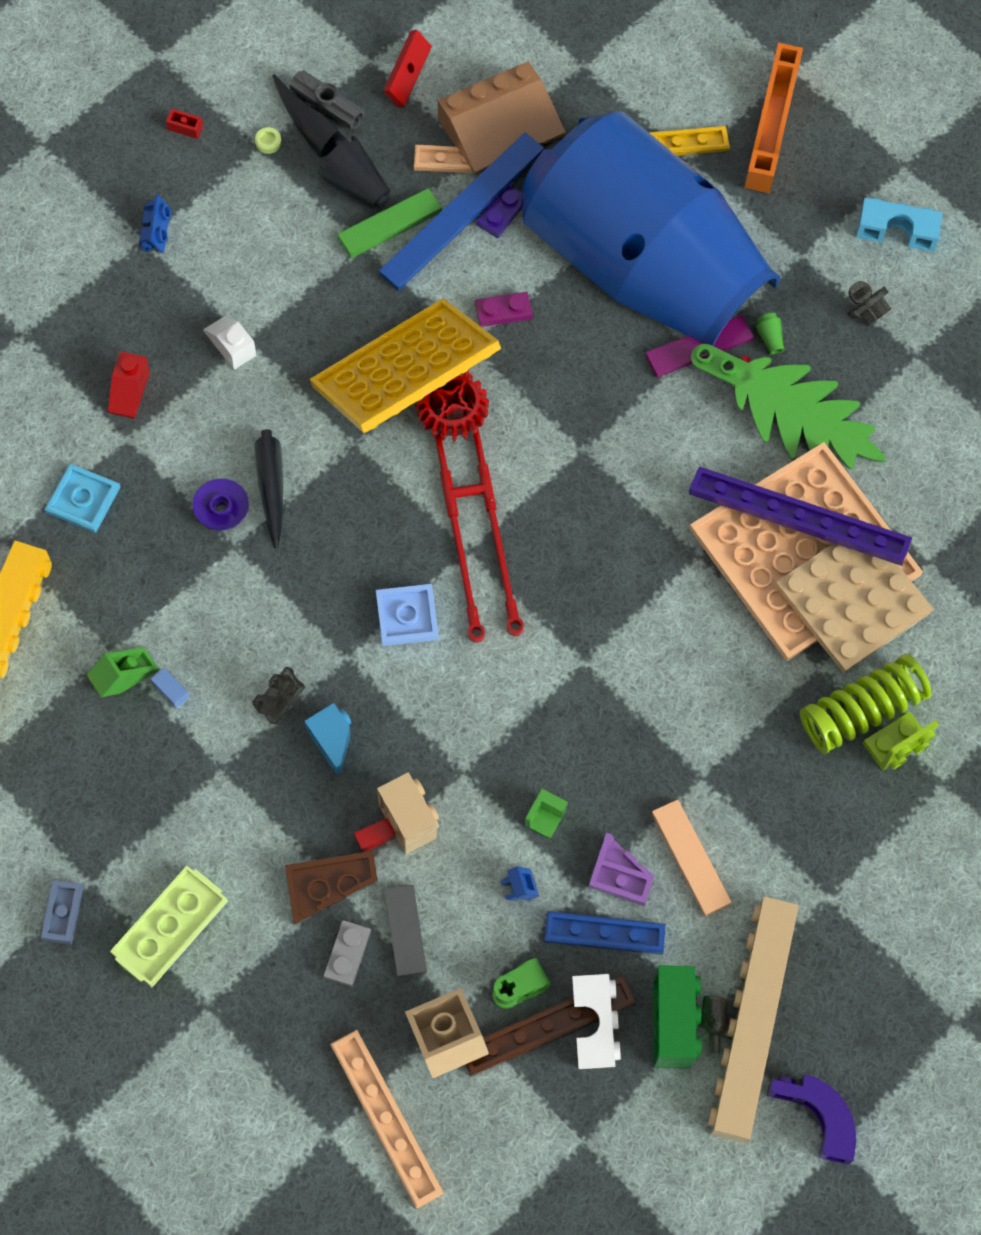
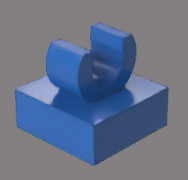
[501,866,539,901]

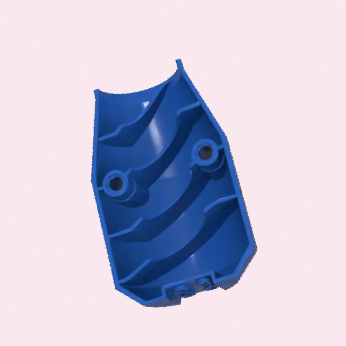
[521,111,780,346]

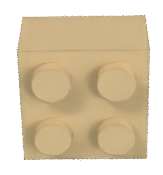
[377,772,439,854]
[405,988,489,1078]

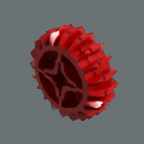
[415,373,489,442]

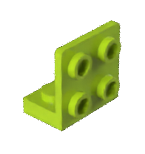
[862,711,940,771]

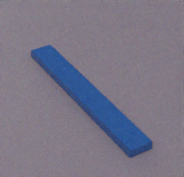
[379,132,544,291]

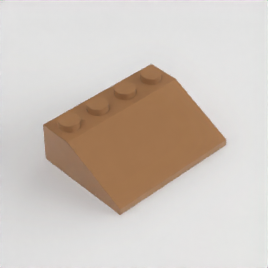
[438,61,566,175]

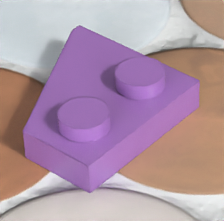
[588,833,654,906]

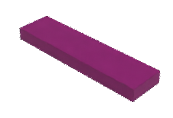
[645,315,754,378]

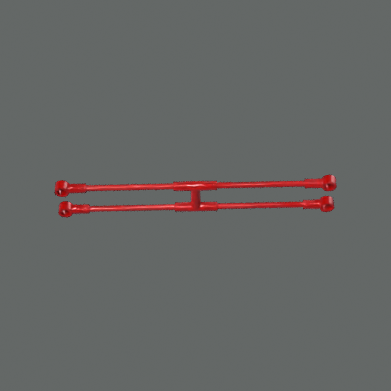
[430,370,524,643]

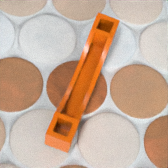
[744,43,803,194]

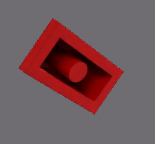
[108,351,150,419]

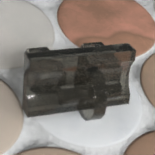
[847,281,891,327]
[252,667,306,724]

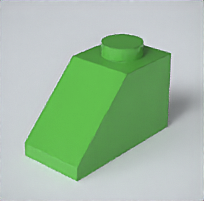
[87,647,159,697]

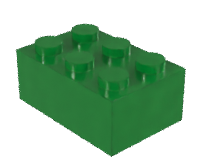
[653,965,702,1069]

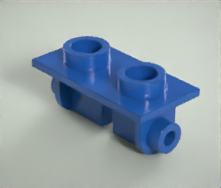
[139,194,171,253]

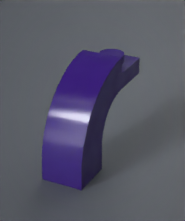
[767,1074,856,1165]

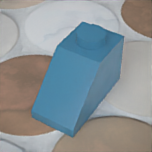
[304,703,352,775]

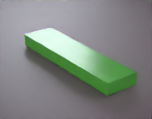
[338,188,442,258]

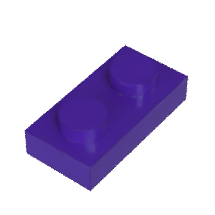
[476,186,522,239]

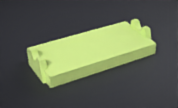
[110,866,228,988]

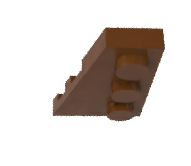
[285,851,378,925]

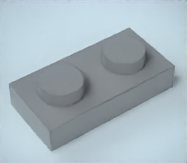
[323,920,371,987]

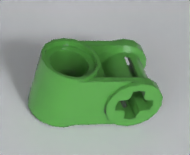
[492,958,552,1009]

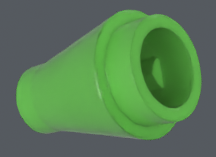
[755,313,785,355]

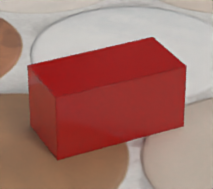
[166,109,203,139]
[354,818,395,852]

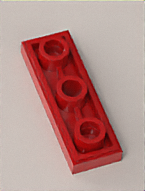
[383,30,432,107]

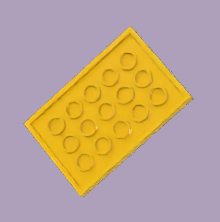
[310,298,501,433]

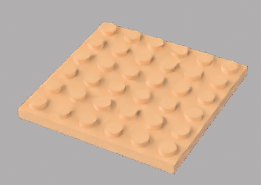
[689,442,923,662]

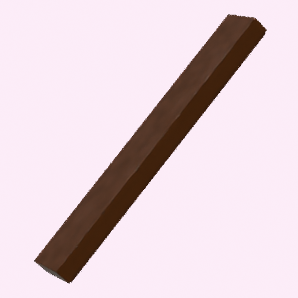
[465,976,636,1077]

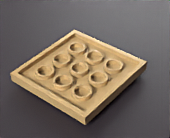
[774,543,934,674]

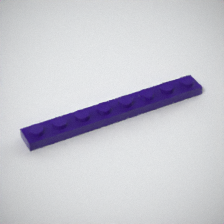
[689,466,912,566]

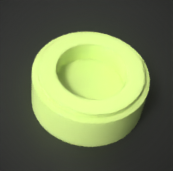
[255,127,281,154]

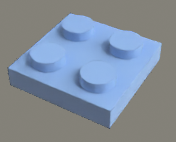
[376,584,439,646]

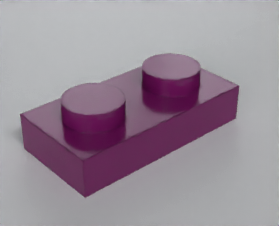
[475,291,533,327]

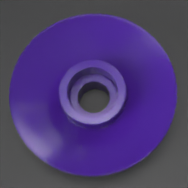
[193,479,249,531]

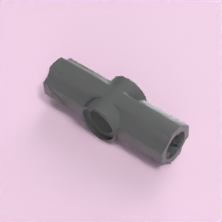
[290,70,365,130]

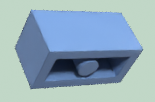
[151,668,189,709]

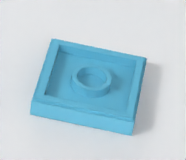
[44,463,120,533]

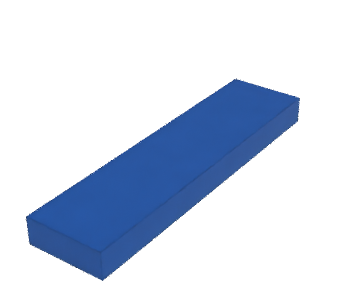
[544,911,666,955]

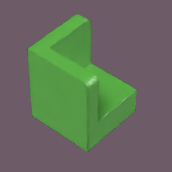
[524,789,568,838]

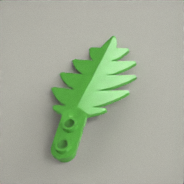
[691,344,886,469]

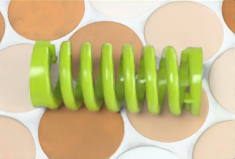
[800,653,932,754]

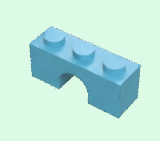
[856,198,943,252]

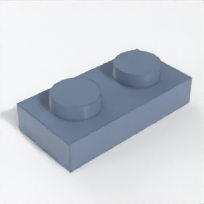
[41,880,84,944]

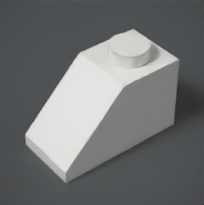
[203,316,256,370]

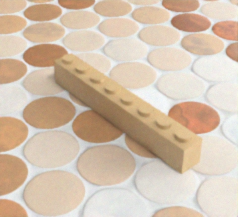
[707,896,799,1144]

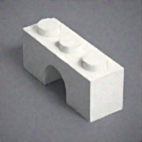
[572,974,621,1069]

